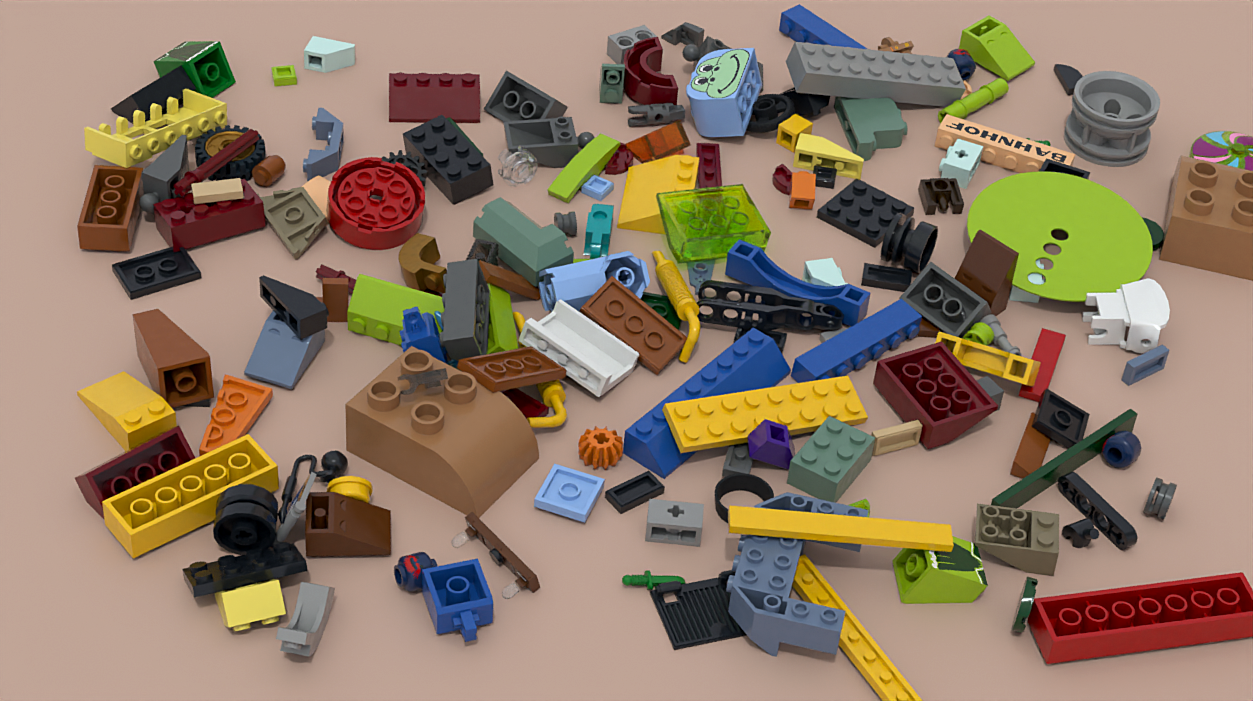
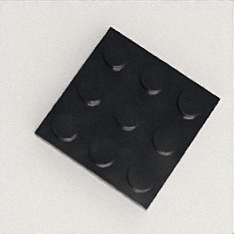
[816,178,914,248]

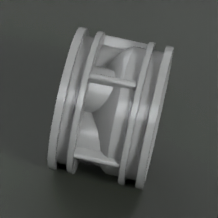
[1064,71,1160,167]

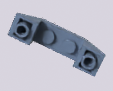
[303,107,344,182]

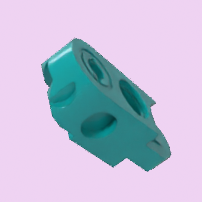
[584,204,614,259]

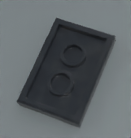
[112,247,201,300]

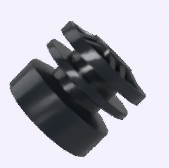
[880,213,938,274]

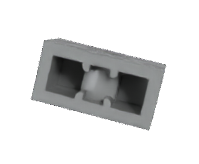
[645,499,704,547]

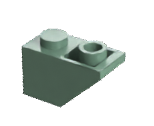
[599,64,625,104]

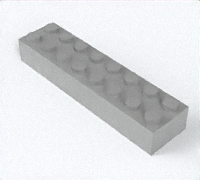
[786,42,966,107]

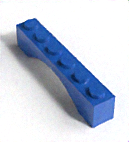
[725,239,871,327]

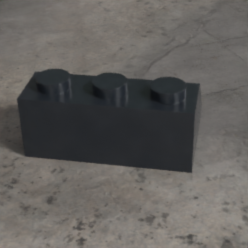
[111,66,196,124]

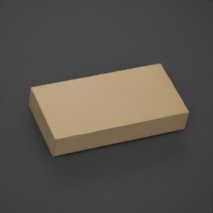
[191,178,244,204]
[871,420,922,456]

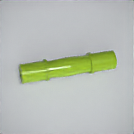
[938,78,1009,123]

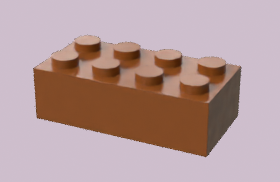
[77,165,144,251]

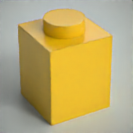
[776,114,813,153]

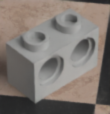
[607,25,657,64]

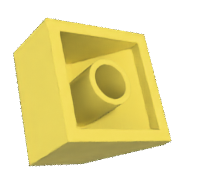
[214,579,286,631]

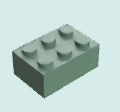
[787,416,875,503]

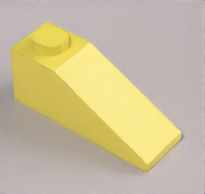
[793,133,864,180]

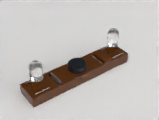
[452,512,540,599]

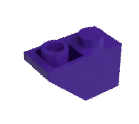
[748,419,795,469]

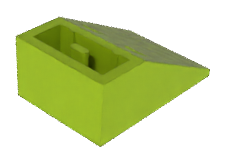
[959,15,1035,81]

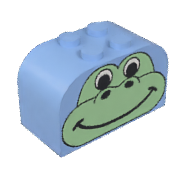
[686,48,762,137]

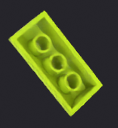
[347,274,445,346]
[487,283,519,354]

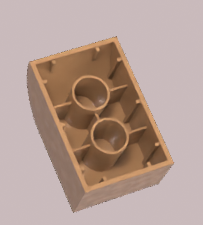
[1159,155,1253,281]
[345,346,539,518]

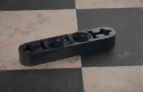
[1057,472,1138,550]

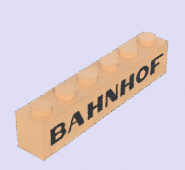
[935,114,1076,173]

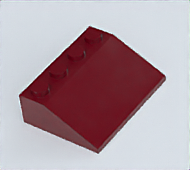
[873,341,998,449]

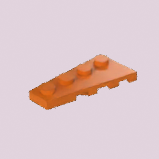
[199,374,273,456]

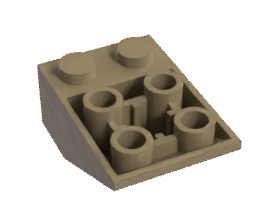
[975,503,1059,576]

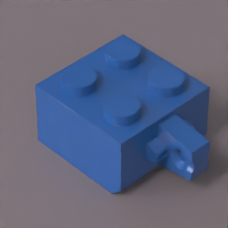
[400,306,448,364]
[422,558,493,642]

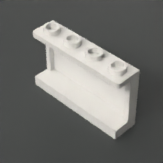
[518,299,639,397]

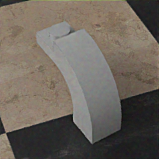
[276,582,335,657]

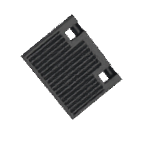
[650,570,747,650]

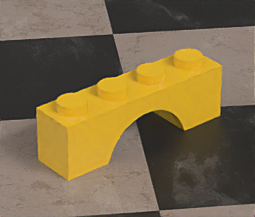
[935,332,1041,387]

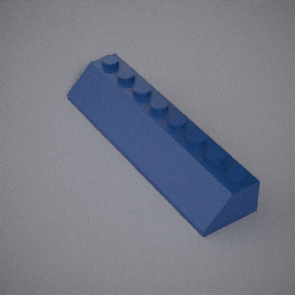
[623,328,791,479]

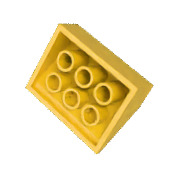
[617,155,699,237]

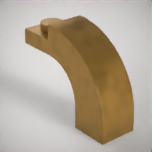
[399,233,447,293]

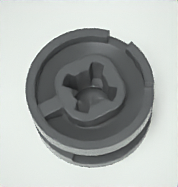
[1144,477,1177,520]

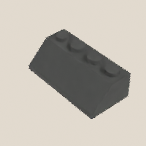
[440,259,490,361]

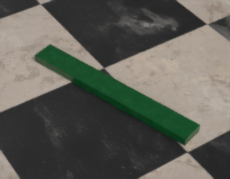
[991,409,1138,509]

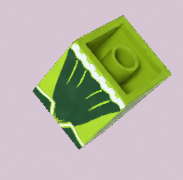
[892,536,988,604]

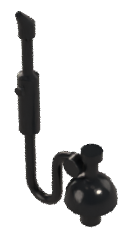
[278,450,348,524]

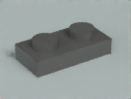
[722,442,754,477]

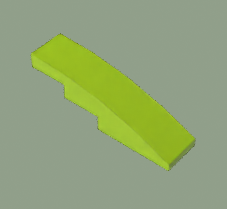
[547,133,621,203]

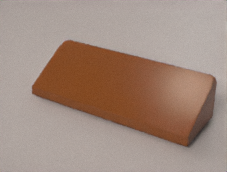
[1010,412,1051,478]

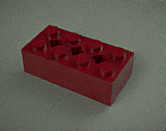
[153,179,266,252]

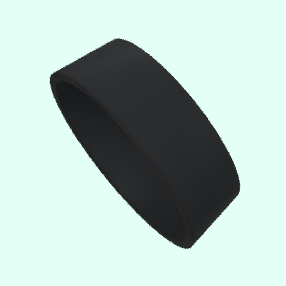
[715,473,774,523]

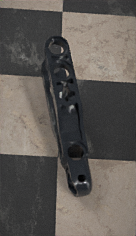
[697,280,844,331]

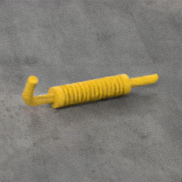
[652,251,700,363]
[513,312,567,428]

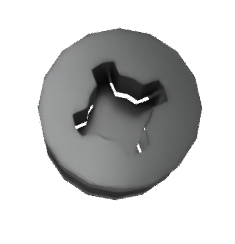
[554,211,577,235]

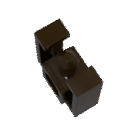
[918,178,964,215]

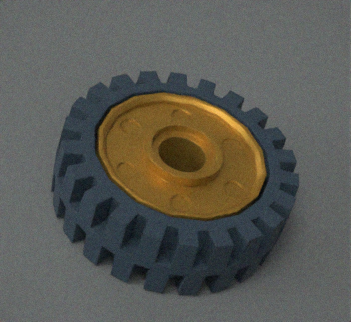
[195,125,266,181]

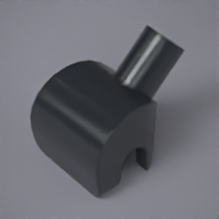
[1062,518,1099,548]

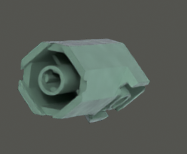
[473,197,574,287]

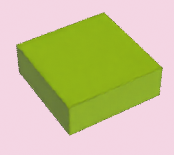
[271,65,297,86]

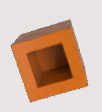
[789,171,816,209]

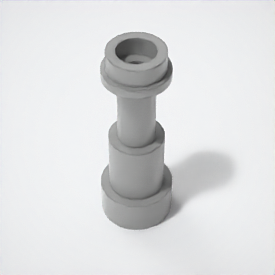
[980,314,1021,356]

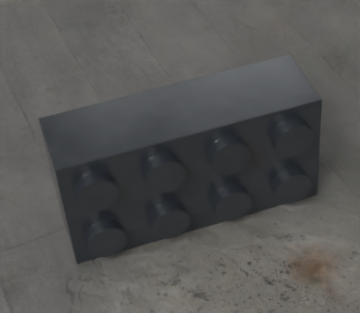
[403,115,494,205]

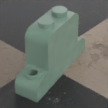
[834,96,908,161]

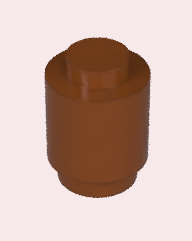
[252,155,286,187]

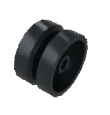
[213,484,278,555]

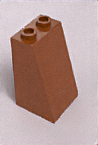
[132,309,214,408]

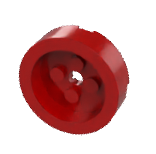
[326,157,425,250]

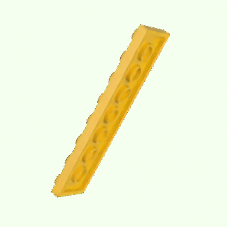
[662,376,868,453]

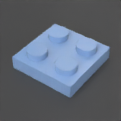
[534,463,605,523]

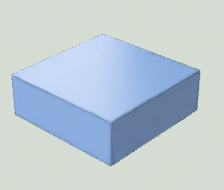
[581,175,614,201]

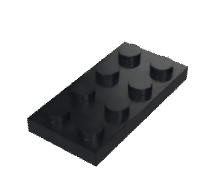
[182,542,308,598]

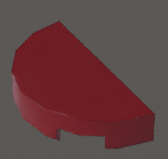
[605,142,634,175]
[772,164,792,195]

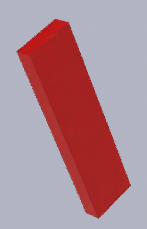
[1019,328,1066,402]

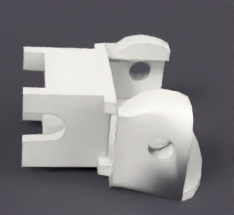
[1082,278,1170,354]

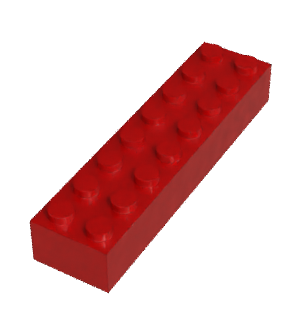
[1027,572,1253,664]

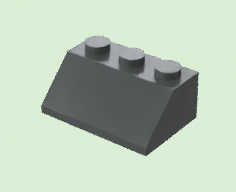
[484,70,568,122]
[899,262,992,338]

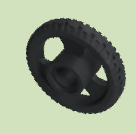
[746,94,795,133]

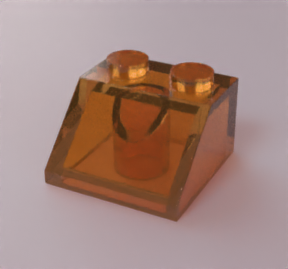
[625,120,691,164]

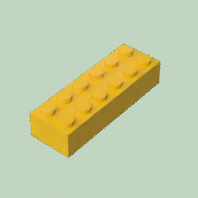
[102,434,279,559]

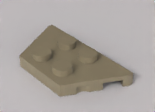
[257,187,327,260]

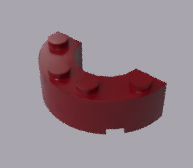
[623,37,678,105]

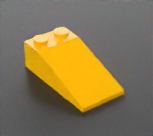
[77,371,177,451]

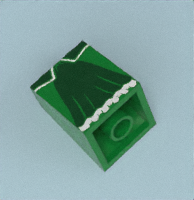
[153,41,236,98]

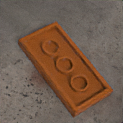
[579,276,687,375]
[457,346,567,392]

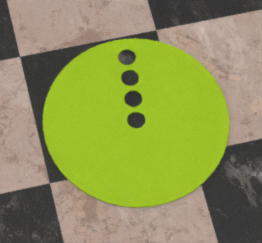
[967,171,1153,302]

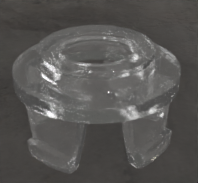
[498,146,537,187]

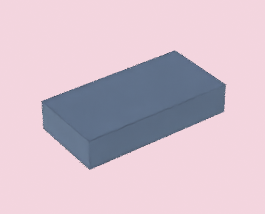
[1122,344,1170,386]

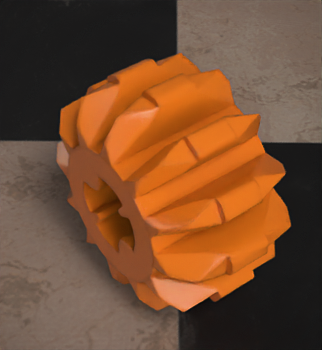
[578,426,623,470]

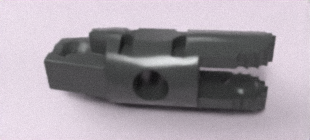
[628,103,685,126]

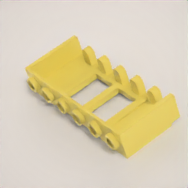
[84,89,227,168]

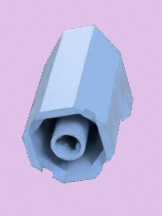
[539,251,650,312]

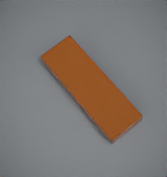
[479,260,541,300]

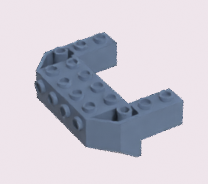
[726,492,869,657]

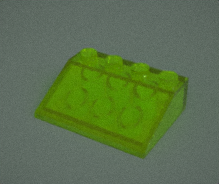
[656,184,771,264]

